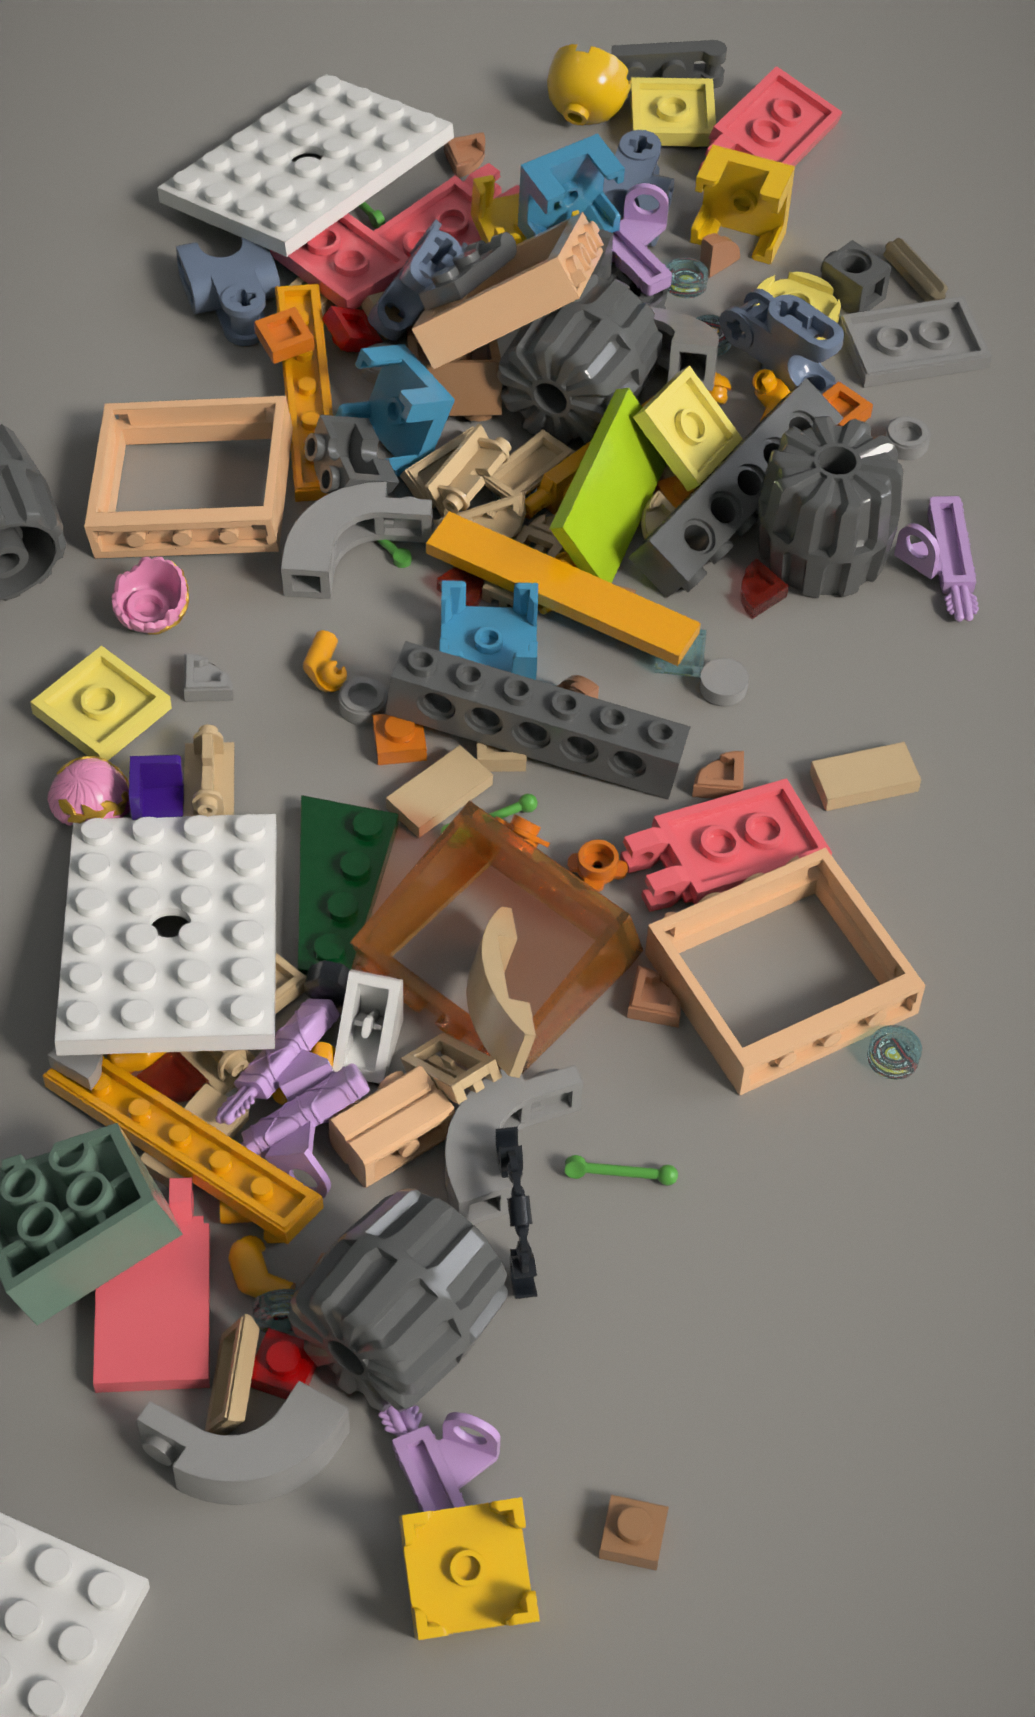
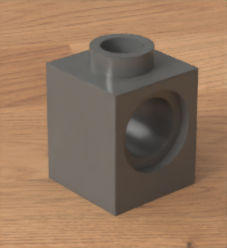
[820,240,892,314]

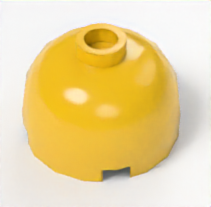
[547,44,632,125]

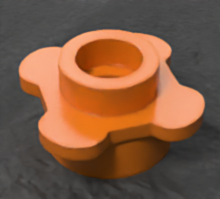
[494,814,550,857]
[567,840,628,892]

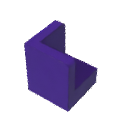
[129,755,184,820]

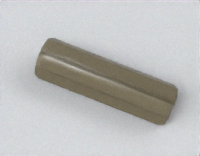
[884,238,948,302]

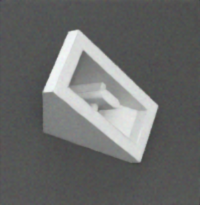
[333,969,404,1084]

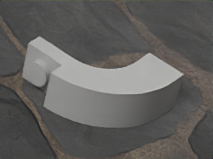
[650,306,719,391]
[281,482,433,599]
[445,1065,583,1225]
[137,1381,350,1505]

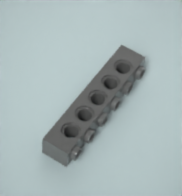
[628,378,843,598]
[385,641,691,800]

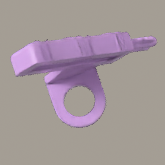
[587,183,672,296]
[894,496,979,622]
[216,998,340,1125]
[240,1063,370,1199]
[378,1405,500,1512]

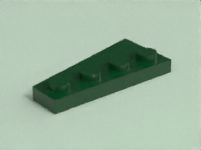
[298,795,399,976]

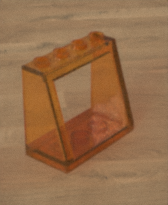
[350,800,644,1074]

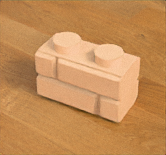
[329,1066,456,1188]

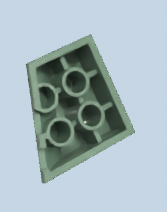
[0,1123,183,1326]

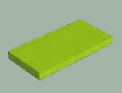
[549,388,667,583]

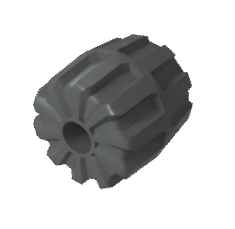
[497,274,663,446]
[758,416,904,598]
[0,424,66,601]
[288,1189,508,1412]

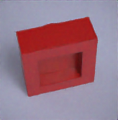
[322,306,383,352]
[250,1328,317,1400]

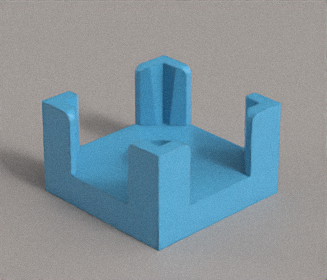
[518,133,625,239]
[336,344,455,477]
[439,580,538,680]

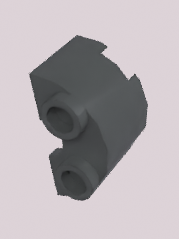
[305,415,399,494]

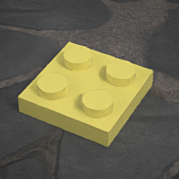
[630,77,716,147]
[633,365,743,491]
[30,645,172,760]

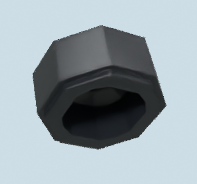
[304,960,350,1008]

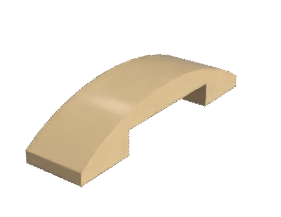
[466,906,536,1078]

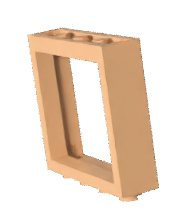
[412,212,604,369]
[84,396,293,559]
[645,847,926,1096]

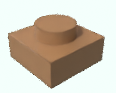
[599,1495,669,1571]

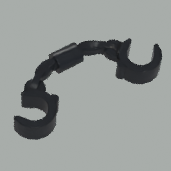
[495,1126,537,1299]

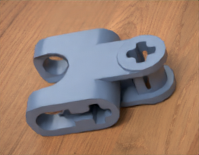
[603,130,674,247]
[368,219,468,341]
[176,237,280,346]
[719,289,844,394]

